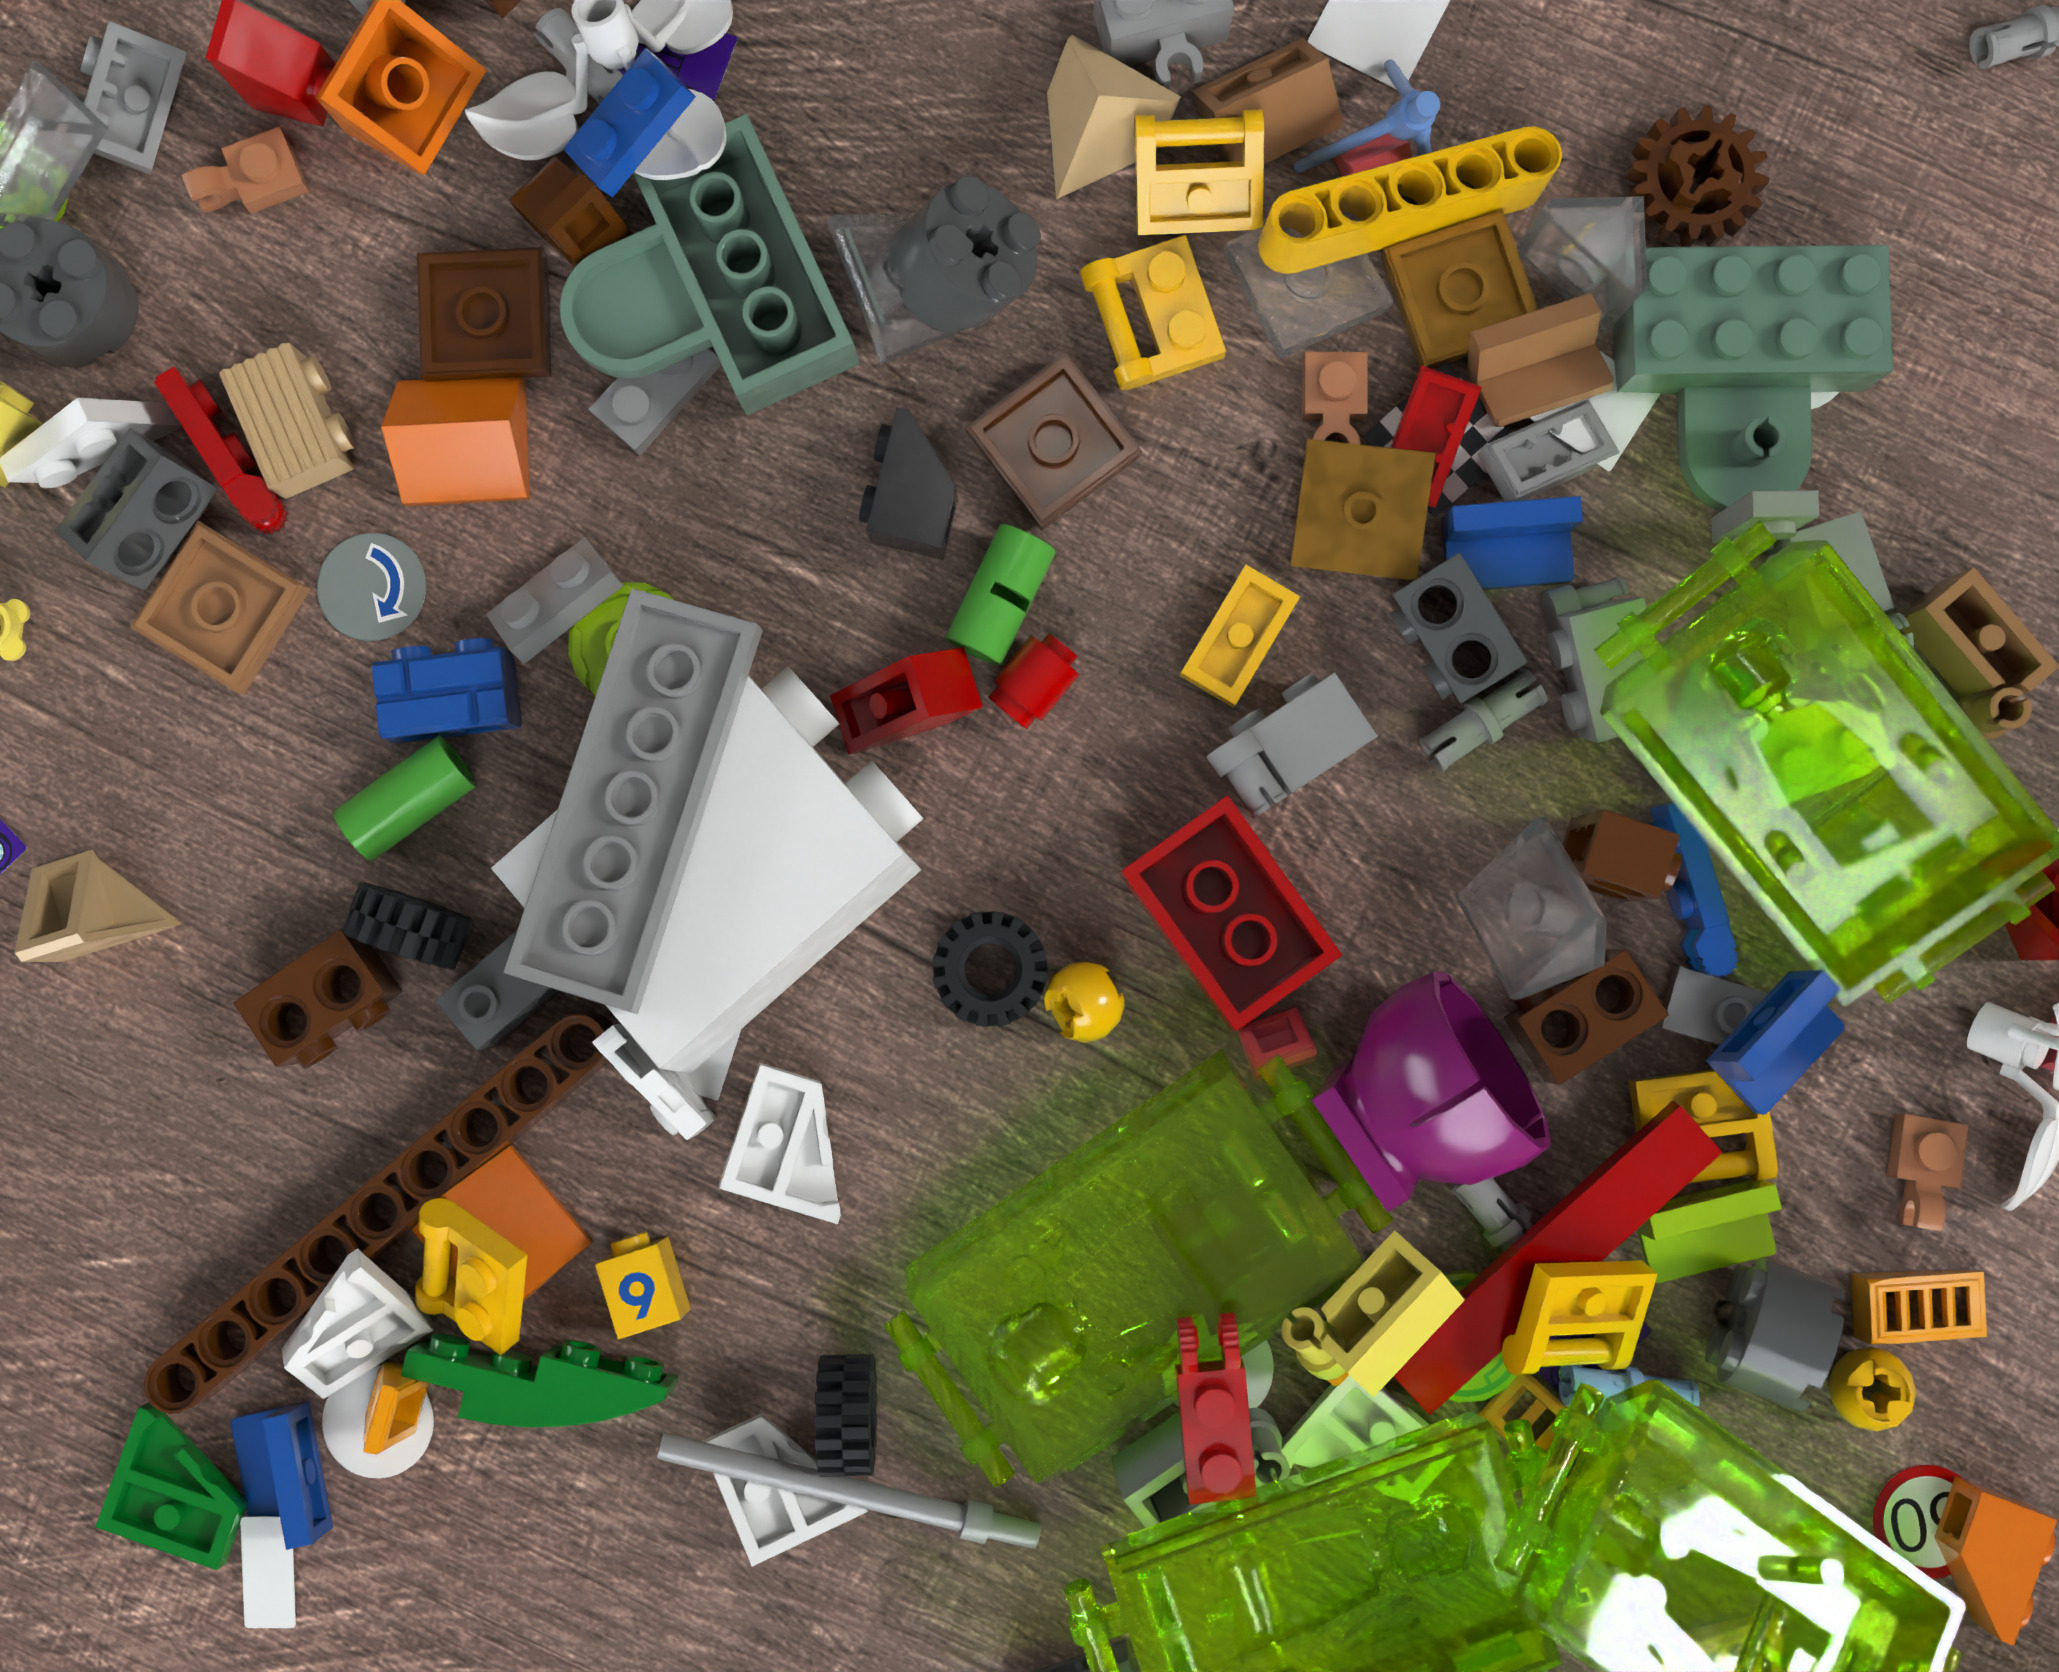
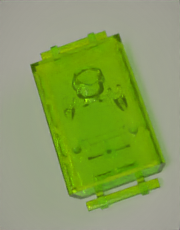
[1593,521,2059,1007]
[883,1048,1394,1488]
[1494,1379,1967,1672]
[1064,1411,1580,1672]

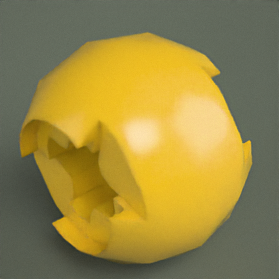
[1044,961,1125,1043]
[1828,1347,1917,1431]

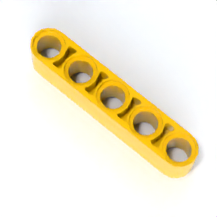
[1258,126,1562,274]

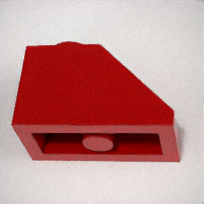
[205,0,336,127]
[830,647,983,755]

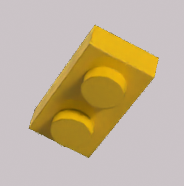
[1179,565,1300,708]

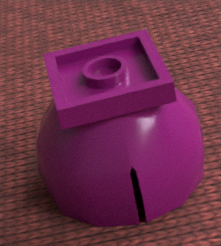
[1312,972,1551,1212]

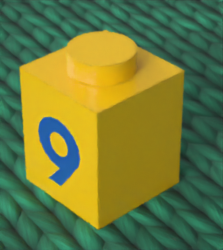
[595,1231,691,1340]

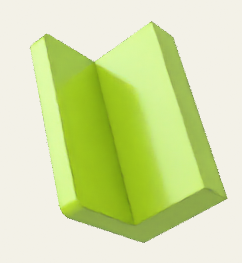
[1637,1178,1782,1283]

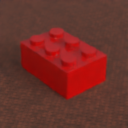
[1119,795,1343,1032]

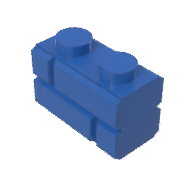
[372,638,522,744]

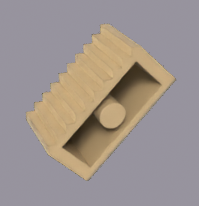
[219,343,355,499]

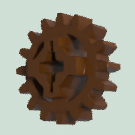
[1625,106,1769,247]

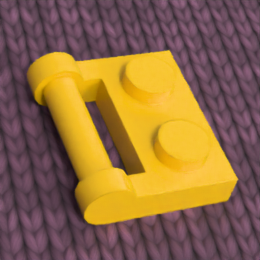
[1134,109,1264,235]
[1079,235,1226,390]
[1628,1069,1778,1184]
[415,1198,528,1356]
[1502,1260,1658,1375]

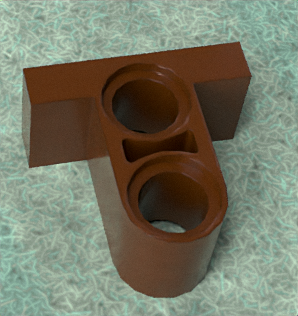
[509,156,633,267]

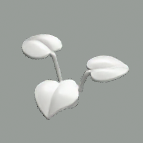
[465,0,733,180]
[1967,1002,2059,1211]

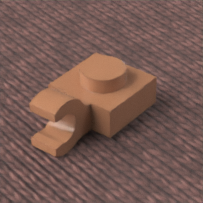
[181,126,310,214]
[1887,1113,1969,1232]

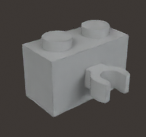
[1093,0,1234,89]

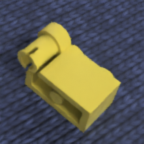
[1281,1230,1465,1398]

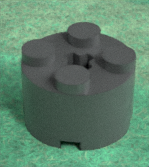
[889,176,1041,333]
[0,220,138,367]
[1705,1258,1845,1412]

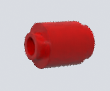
[987,633,1080,730]

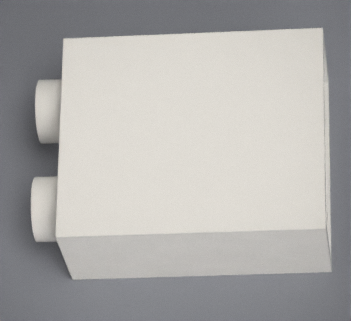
[491,666,923,1074]

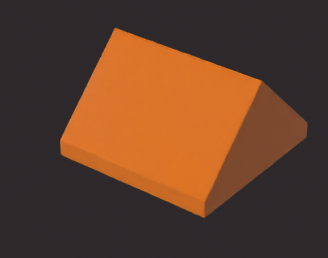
[316,0,487,175]
[381,377,530,506]
[412,1145,593,1302]

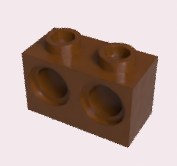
[1552,810,1682,902]
[233,929,403,1069]
[1503,945,1669,1085]

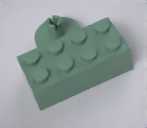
[560,114,860,416]
[1611,245,1893,512]

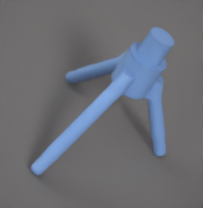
[1294,59,1441,173]

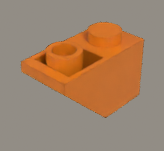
[1934,1476,2057,1646]

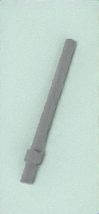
[656,1432,1041,1550]

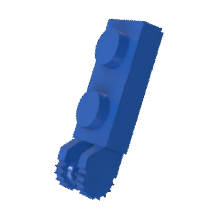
[1649,799,1739,978]

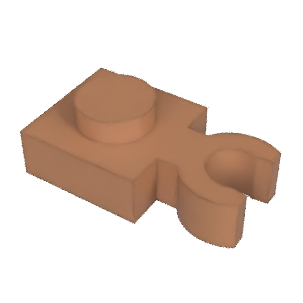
[1302,351,1368,444]

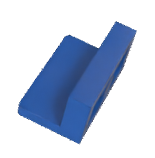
[1441,496,1583,590]
[1706,970,1844,1115]
[231,1400,333,1550]

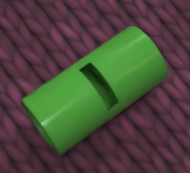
[944,524,1056,667]
[333,735,478,861]

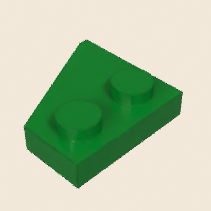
[95,1402,248,1570]

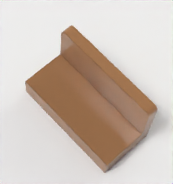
[1191,38,1343,164]
[1467,293,1614,427]

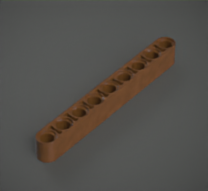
[144,1013,613,1414]

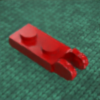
[154,366,288,535]
[1175,1312,1257,1505]

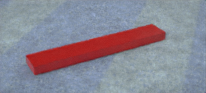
[1393,1100,1723,1415]

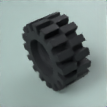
[342,882,473,970]
[932,911,1048,1027]
[815,1354,877,1477]

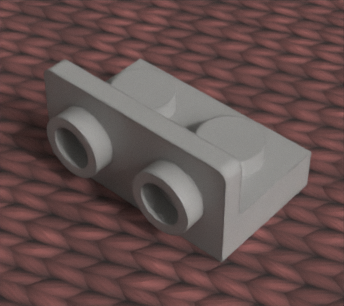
[62,21,187,175]

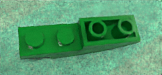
[401,1334,678,1428]

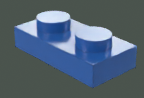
[564,48,696,197]

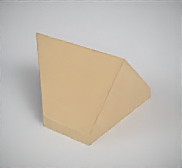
[1047,34,1181,200]
[14,850,183,962]

